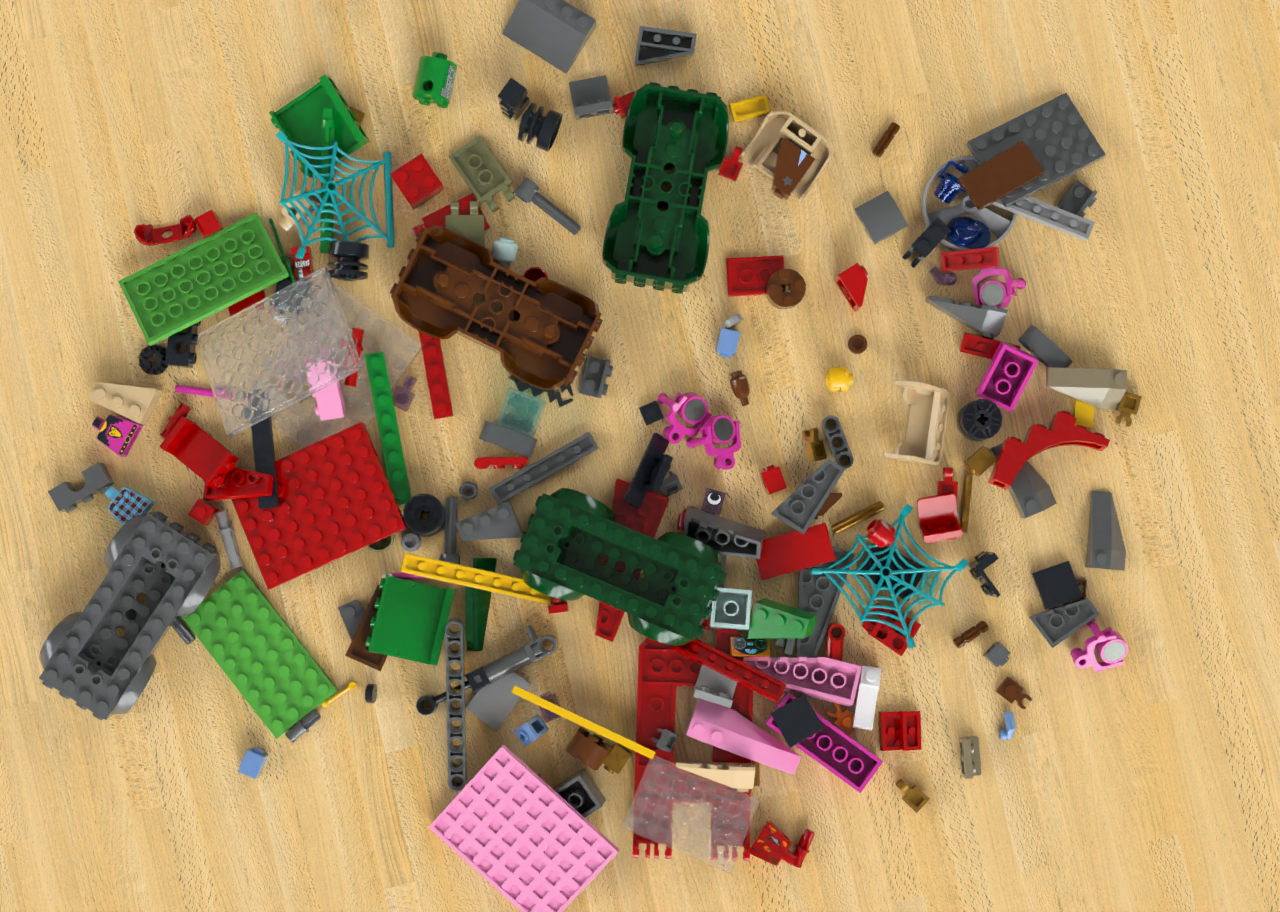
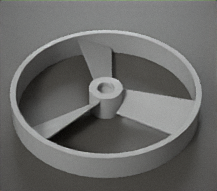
[921,156,1017,251]

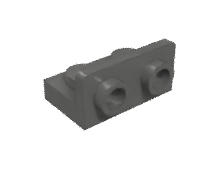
[1057,180,1097,217]
[579,356,613,399]

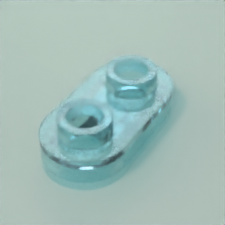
[913,572,942,608]

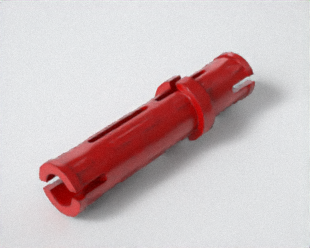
[344,328,364,387]

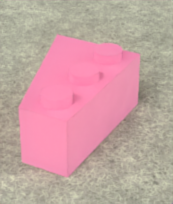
[307,353,346,421]

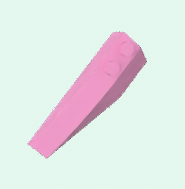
[743,657,862,707]
[686,698,801,775]

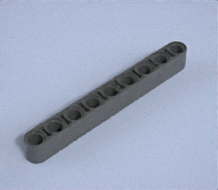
[445,617,467,791]

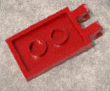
[412,193,490,237]

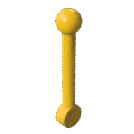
[321,682,357,708]

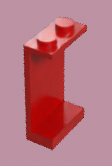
[159,416,239,489]

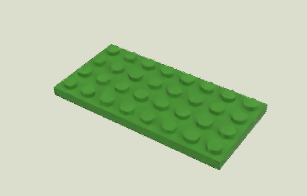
[118,212,290,346]
[182,570,338,739]

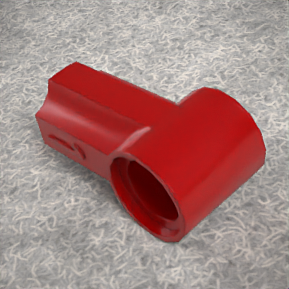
[825,622,845,661]

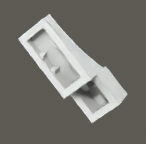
[852,665,881,730]

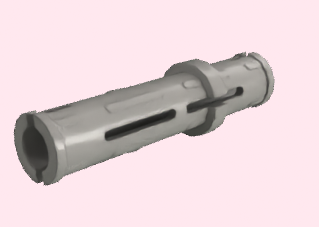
[215,511,243,569]

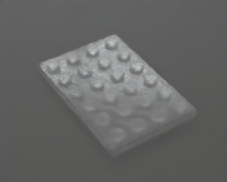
[622,756,760,874]

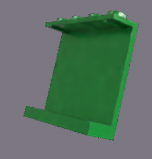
[365,574,455,666]

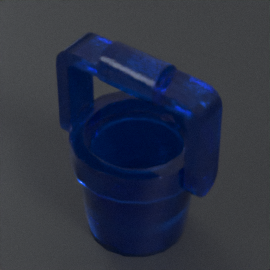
[934,160,970,204]

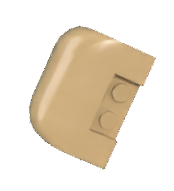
[740,111,832,202]

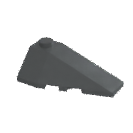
[926,296,1008,339]
[991,443,1057,518]
[1086,491,1126,571]

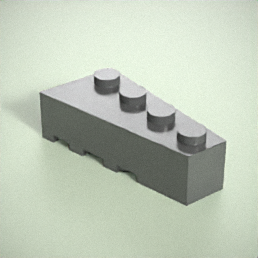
[684,506,763,559]

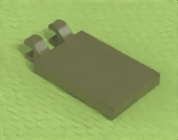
[448,136,515,213]
[446,201,485,247]

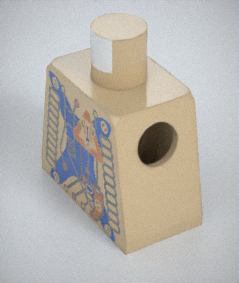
[279,189,321,231]

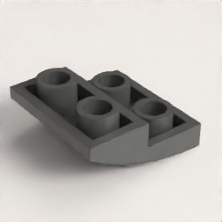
[855,191,908,244]

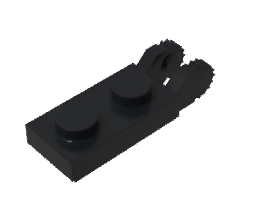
[902,217,952,268]

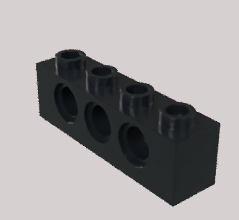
[165,321,201,368]

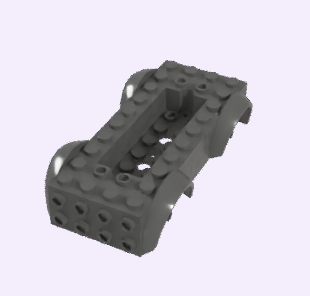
[39,511,221,720]

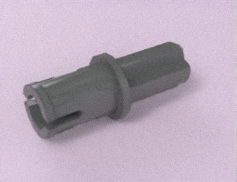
[285,710,321,743]

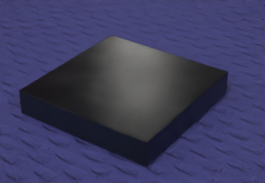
[1032,561,1082,610]
[770,694,823,747]

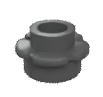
[459,481,478,500]

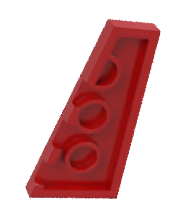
[203,468,274,501]

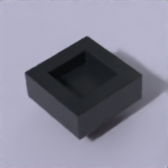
[639,401,664,426]

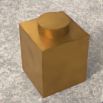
[964,446,997,476]
[603,742,632,774]

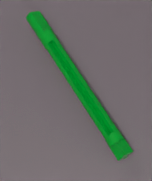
[320,108,335,253]

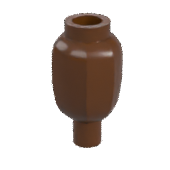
[730,370,750,406]

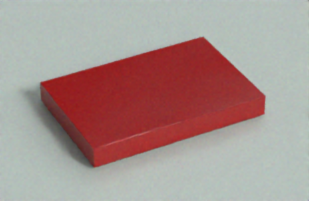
[726,255,785,297]

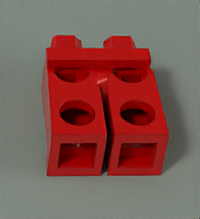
[861,602,921,656]

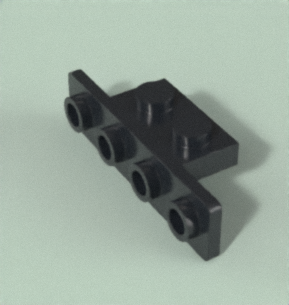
[624,433,673,508]

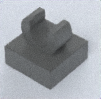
[661,471,683,497]
[775,638,795,655]
[653,728,679,752]

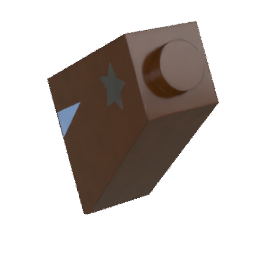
[771,137,815,200]

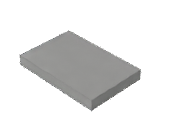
[466,672,531,731]

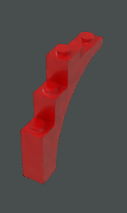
[988,411,1110,490]

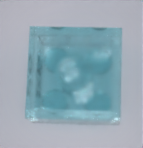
[496,388,547,438]

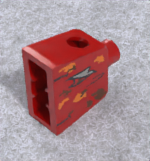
[750,821,797,866]

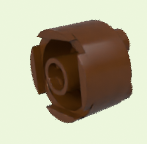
[766,268,806,309]
[566,726,612,770]

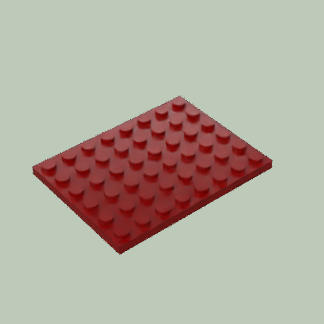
[231,422,408,590]

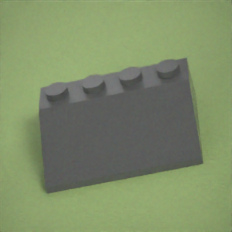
[502,0,597,74]

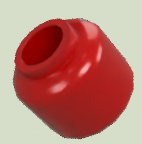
[866,519,896,548]

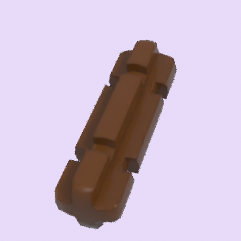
[872,122,900,158]
[953,621,989,648]

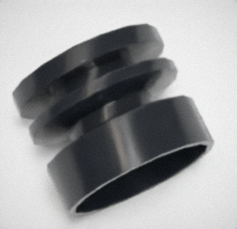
[518,102,563,152]
[327,241,369,281]
[957,399,1002,441]
[403,494,446,537]

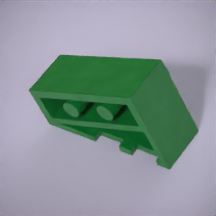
[747,598,817,639]

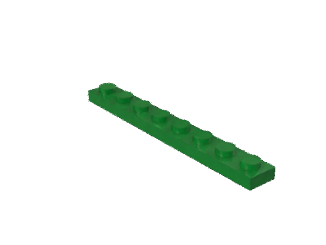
[365,351,411,505]

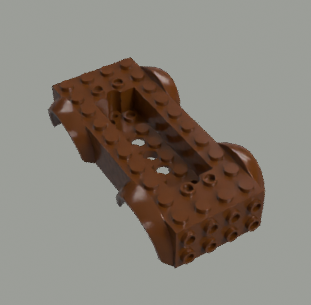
[390,225,603,390]

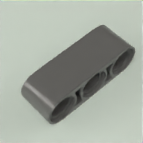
[1018,325,1072,368]
[821,415,854,469]
[479,421,537,458]

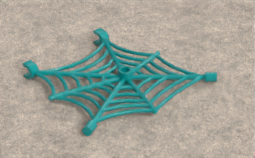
[811,504,969,649]

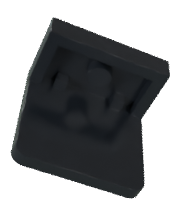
[969,551,1001,598]

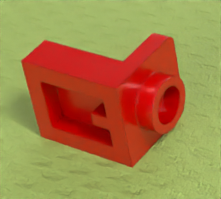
[612,91,635,119]

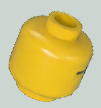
[826,367,853,392]

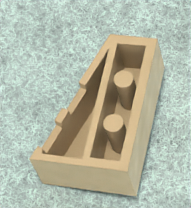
[88,382,162,425]

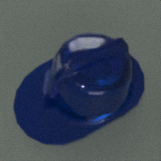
[947,216,991,249]

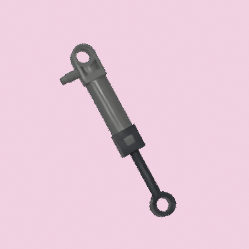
[416,625,558,715]

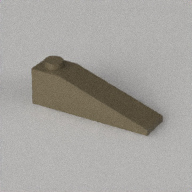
[1046,367,1127,410]

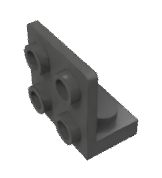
[569,75,613,120]

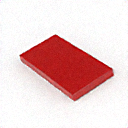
[756,523,836,581]

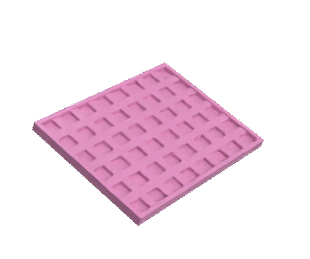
[429,744,620,912]

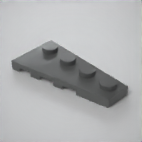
[771,459,845,535]

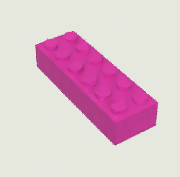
[764,691,883,793]

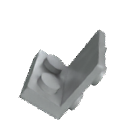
[693,665,737,708]

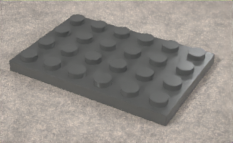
[967,93,1106,207]

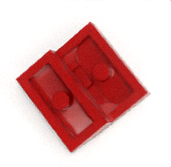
[879,711,921,751]

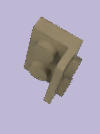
[959,736,981,779]

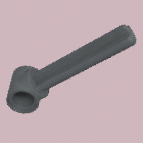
[514,177,581,235]
[439,497,460,565]

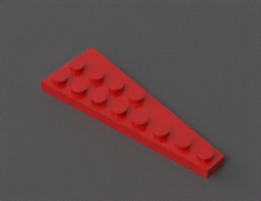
[595,478,669,642]

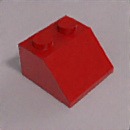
[834,263,868,312]

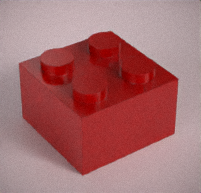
[390,153,445,210]

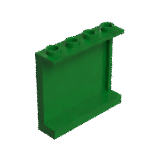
[269,74,370,178]

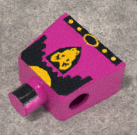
[92,415,143,457]

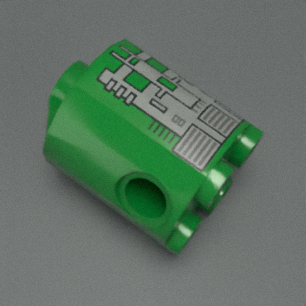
[412,52,457,108]

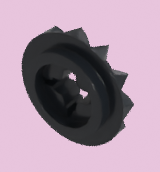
[138,344,168,375]

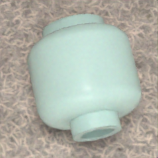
[492,237,518,266]

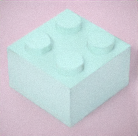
[710,588,753,631]

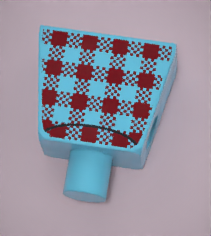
[105,486,155,526]

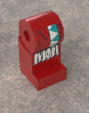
[291,246,314,284]

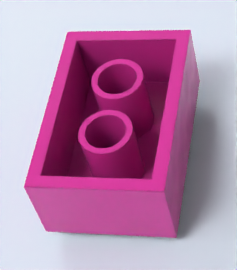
[975,340,1039,412]

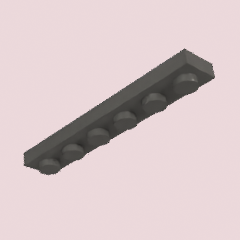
[489,432,599,505]

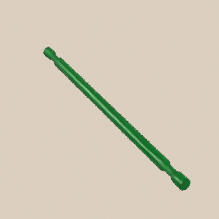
[269,219,302,298]

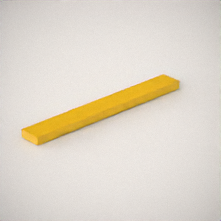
[400,553,552,604]
[511,685,655,759]

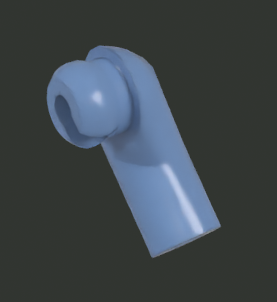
[999,712,1016,740]

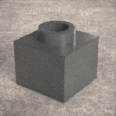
[983,642,1010,667]

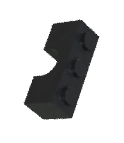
[497,78,530,120]

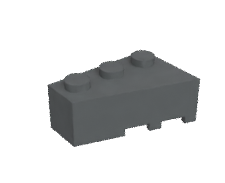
[634,26,697,66]
[455,501,523,541]

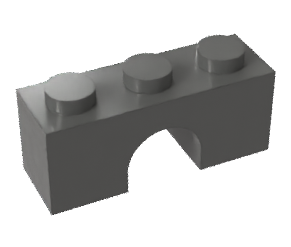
[48,462,115,513]

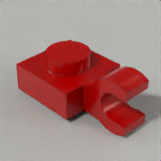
[718,146,743,182]
[937,467,958,501]

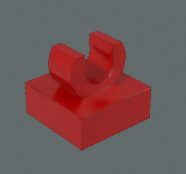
[548,597,569,614]

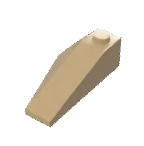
[675,761,755,792]

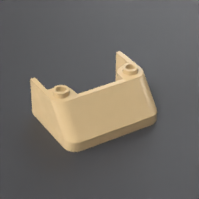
[884,380,950,466]

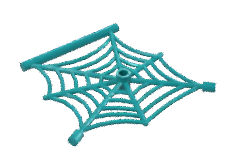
[276,130,395,259]

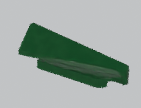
[465,558,497,651]

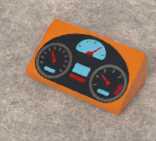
[730,637,770,657]

